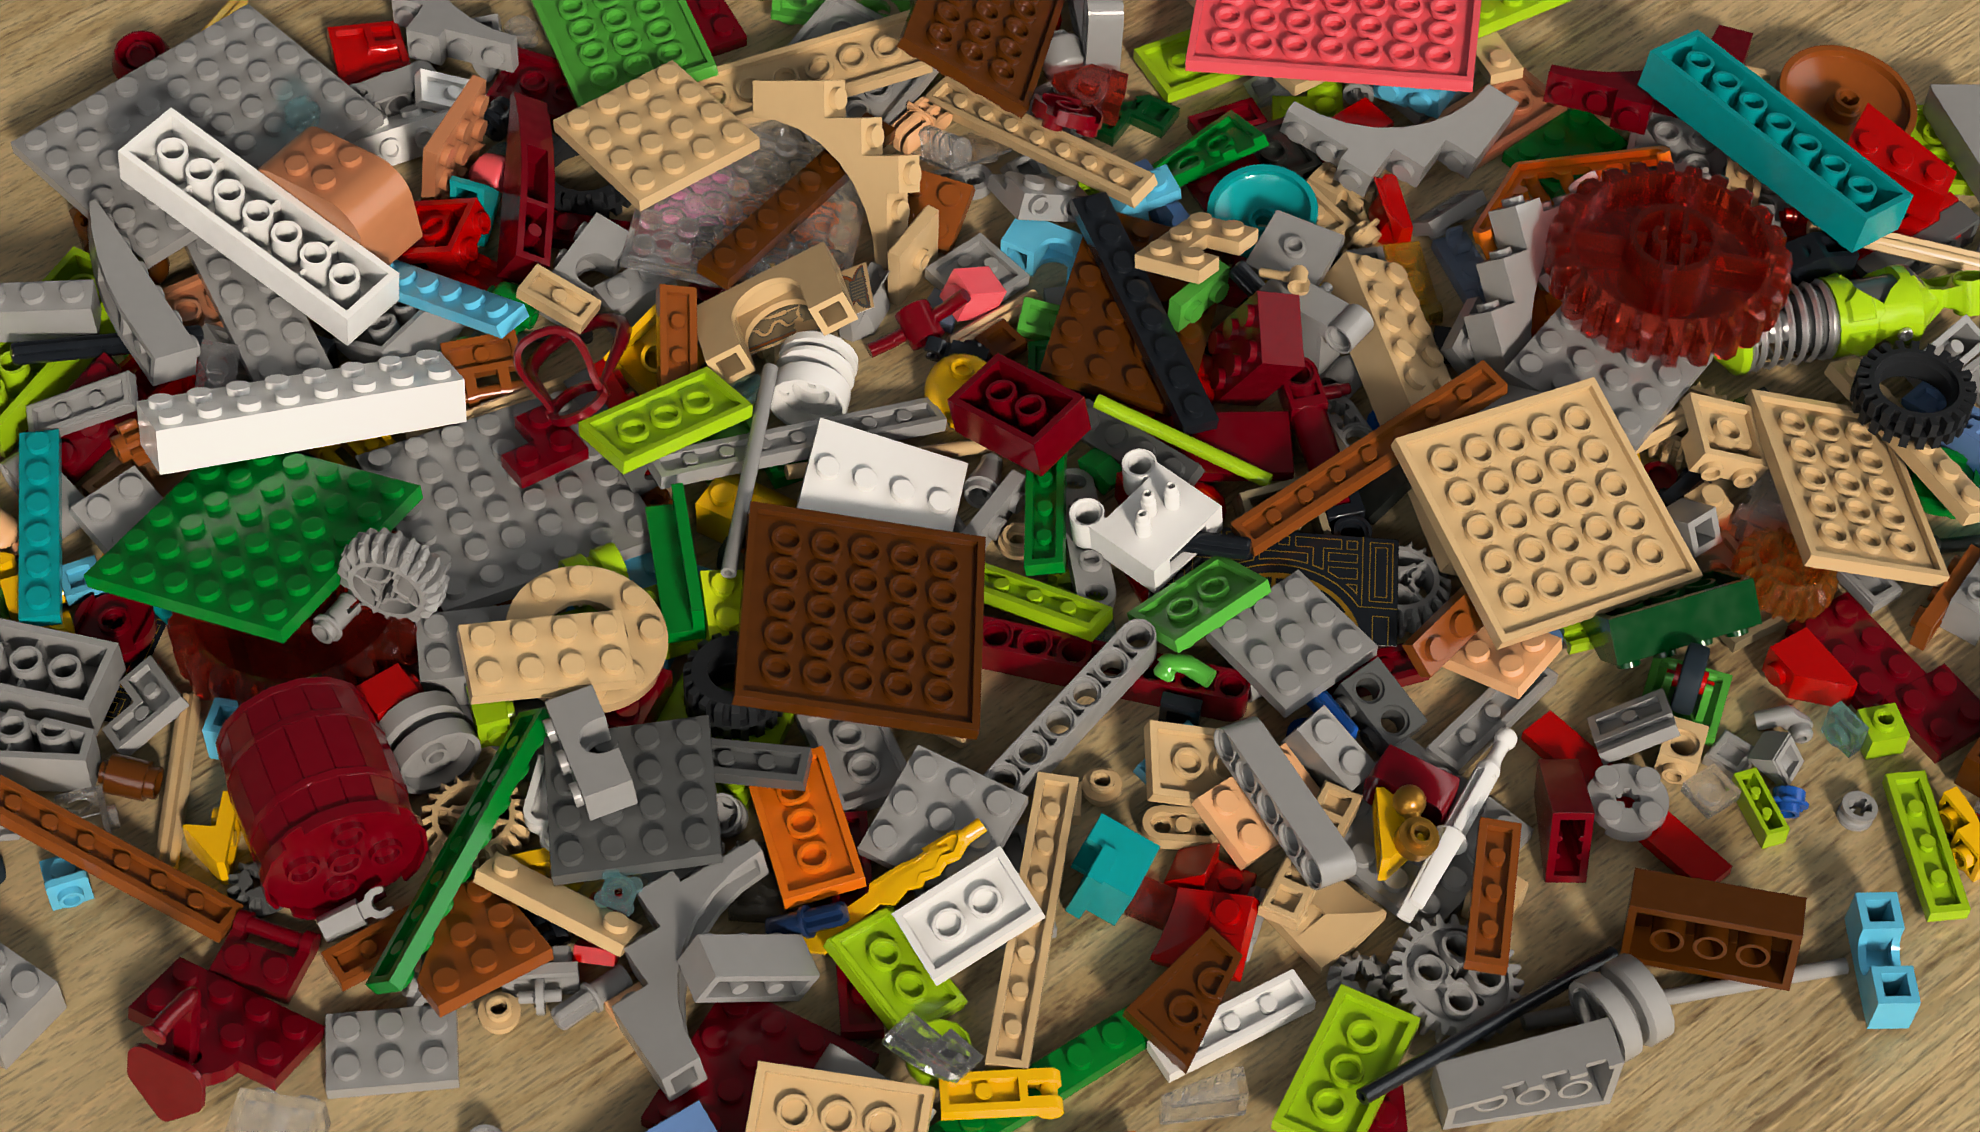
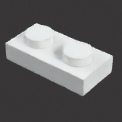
[414,68,486,112]

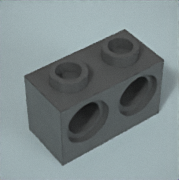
[1332,657,1428,758]

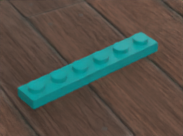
[18,429,63,626]

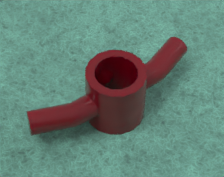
[866,288,971,358]

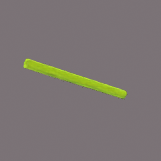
[1093,394,1273,487]

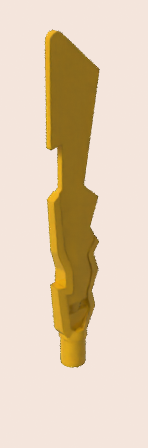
[803,818,987,955]

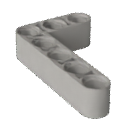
[1067,0,1124,79]

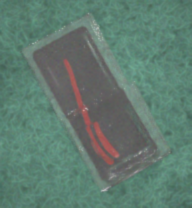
[882,1011,984,1084]

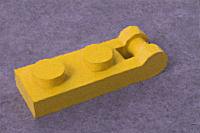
[938,1068,1064,1121]

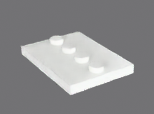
[796,417,968,532]

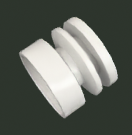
[770,330,858,425]

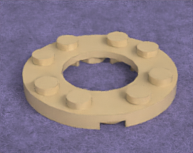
[506,565,668,713]

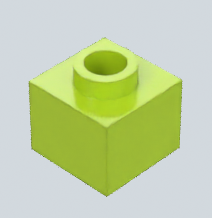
[1851,703,1910,760]

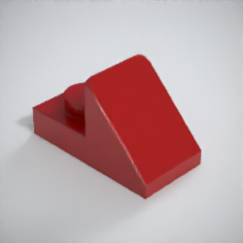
[1163,842,1257,895]

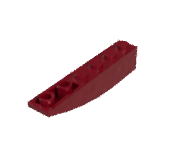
[496,91,555,284]

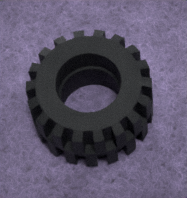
[683,631,784,741]

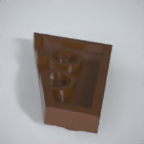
[1123,927,1243,1074]

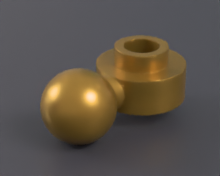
[1393,785,1440,862]

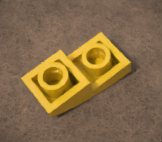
[1937,786,1980,882]

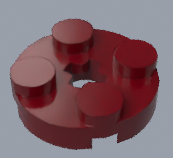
[1031,93,1105,138]
[73,593,157,663]

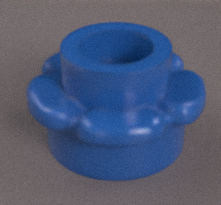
[1772,785,1809,819]

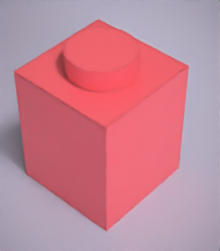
[939,266,1007,322]

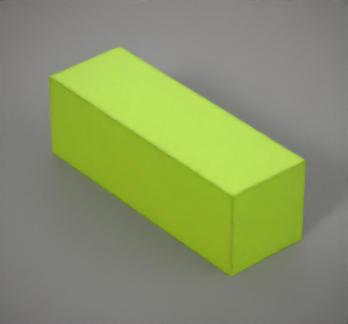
[1728,767,1790,849]

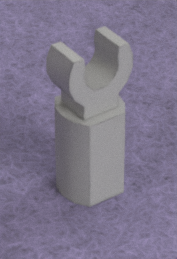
[316,885,395,943]

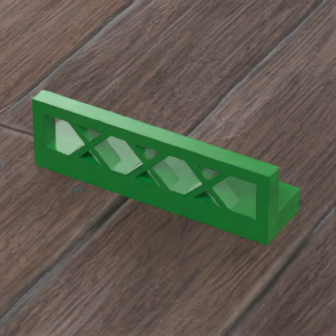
[645,483,706,643]

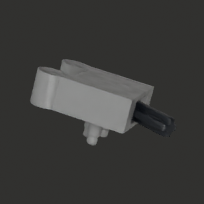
[1228,260,1374,399]

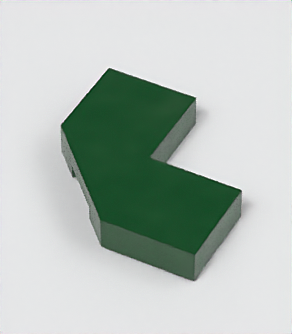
[1095,94,1180,147]

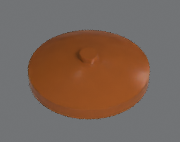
[1775,45,1918,144]

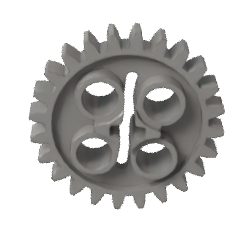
[1385,914,1525,1047]

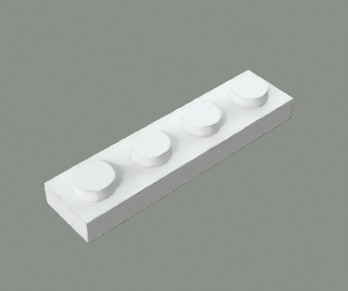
[1146,969,1316,1083]

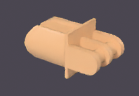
[889,96,953,155]

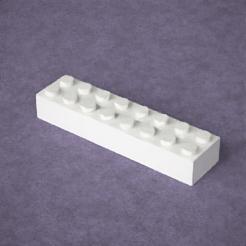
[118,107,399,346]
[136,350,467,475]

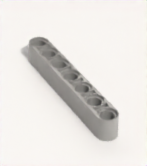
[983,619,1157,797]

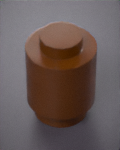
[98,753,164,802]

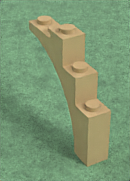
[752,80,922,268]

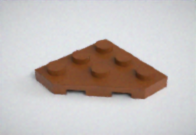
[417,879,554,1018]

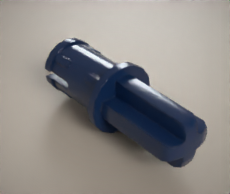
[765,901,850,939]

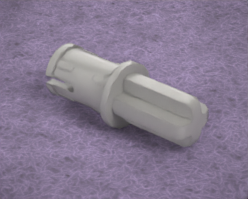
[550,964,633,1030]

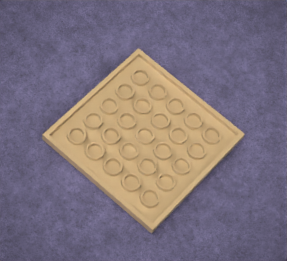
[1391,377,1703,650]

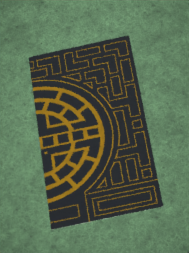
[1148,527,1399,646]

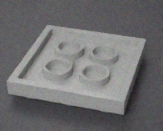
[1206,569,1378,718]
[857,745,1029,889]

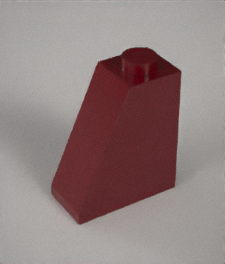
[1534,759,1595,883]

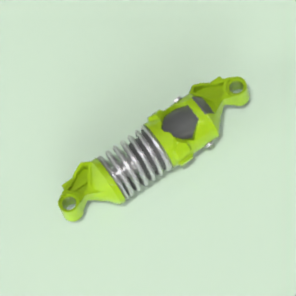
[1666,264,1980,376]

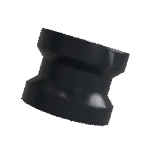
[484,96,510,142]

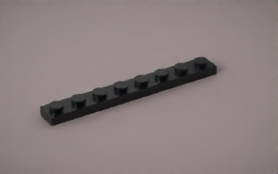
[1070,192,1219,435]

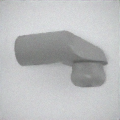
[1754,705,1813,744]

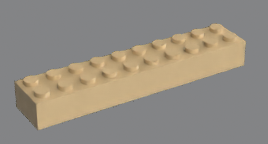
[1321,251,1458,576]

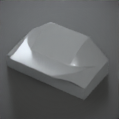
[839,262,890,342]

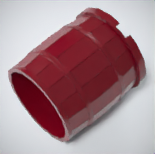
[216,676,429,920]

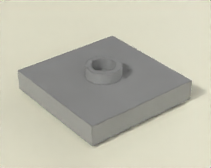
[1246,210,1345,286]

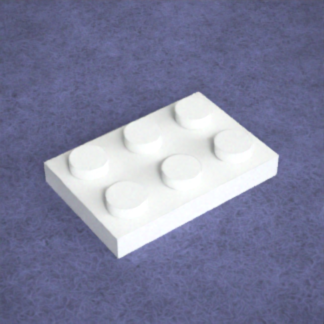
[892,846,1046,986]

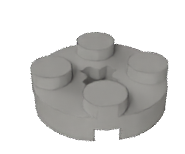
[1587,763,1669,842]

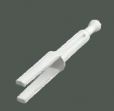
[1396,727,1518,924]

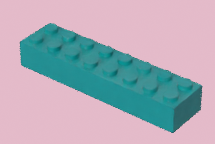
[1638,29,1914,253]

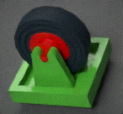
[1642,642,1733,747]

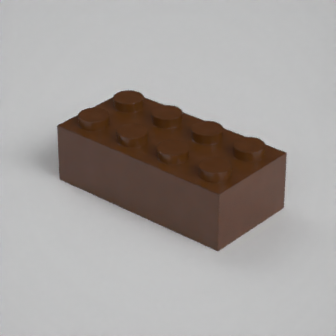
[1620,868,1807,991]

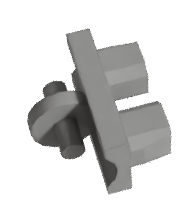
[502,945,580,1016]

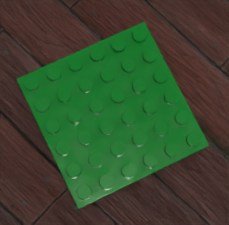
[84,452,423,644]

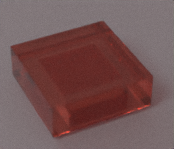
[1125,876,1178,931]

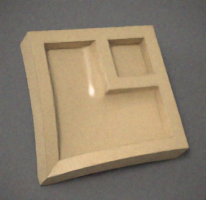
[1264,880,1387,976]

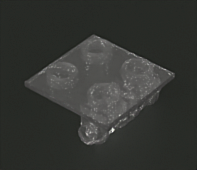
[912,125,1012,174]

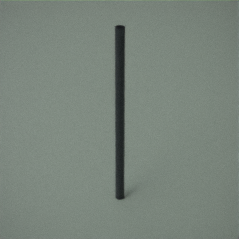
[1356,946,1619,1105]

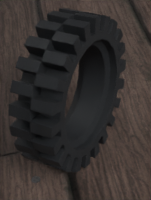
[1850,340,1977,450]

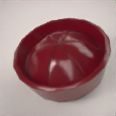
[112,30,171,79]

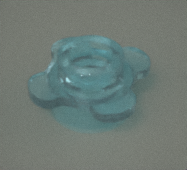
[594,869,643,917]

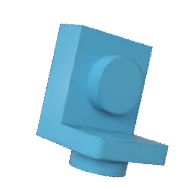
[39,856,95,911]

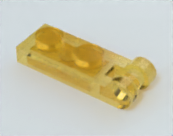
[1383,241,1443,325]

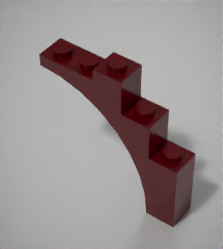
[1543,25,1754,135]

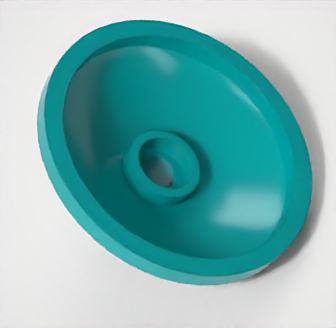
[1207,164,1318,258]

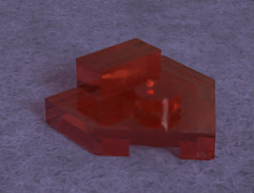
[1051,64,1129,126]

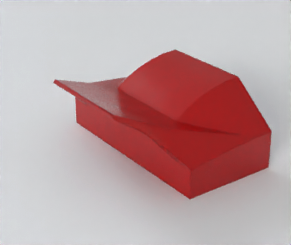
[1368,173,1413,253]

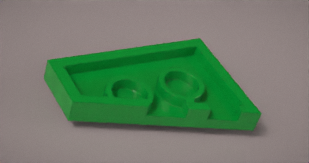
[1152,110,1270,187]

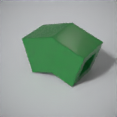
[1078,447,1122,496]

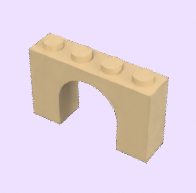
[697,241,858,384]

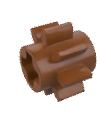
[109,418,151,468]

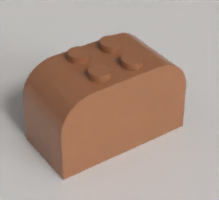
[257,126,423,265]

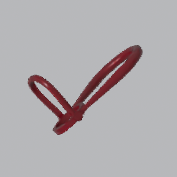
[513,312,632,427]

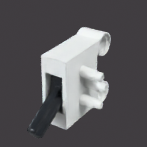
[1069,448,1252,594]

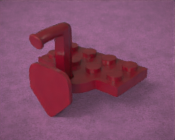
[127,957,325,1122]

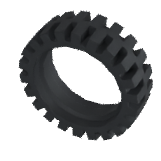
[552,134,632,219]

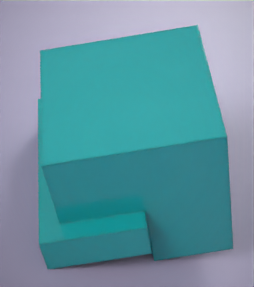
[1065,813,1161,926]

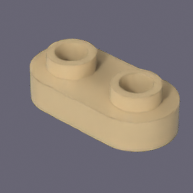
[1141,805,1221,850]

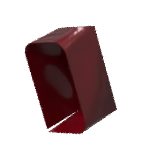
[1362,744,1461,826]

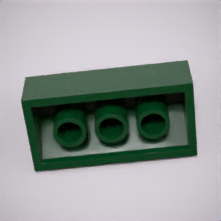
[1580,568,1762,669]

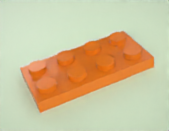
[748,745,867,909]

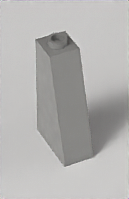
[1922,84,1980,203]

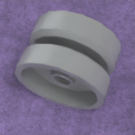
[378,690,481,795]
[1569,953,1675,1063]

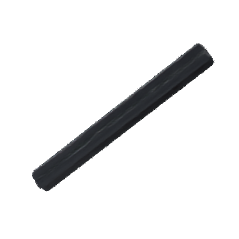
[10,325,204,366]

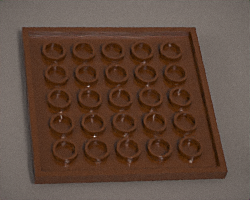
[732,501,986,740]

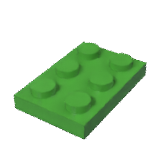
[1127,556,1271,654]

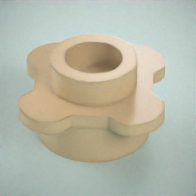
[1345,218,1382,250]

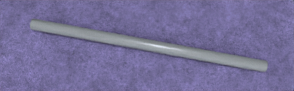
[1520,957,1849,1031]

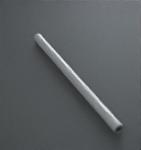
[720,363,778,579]

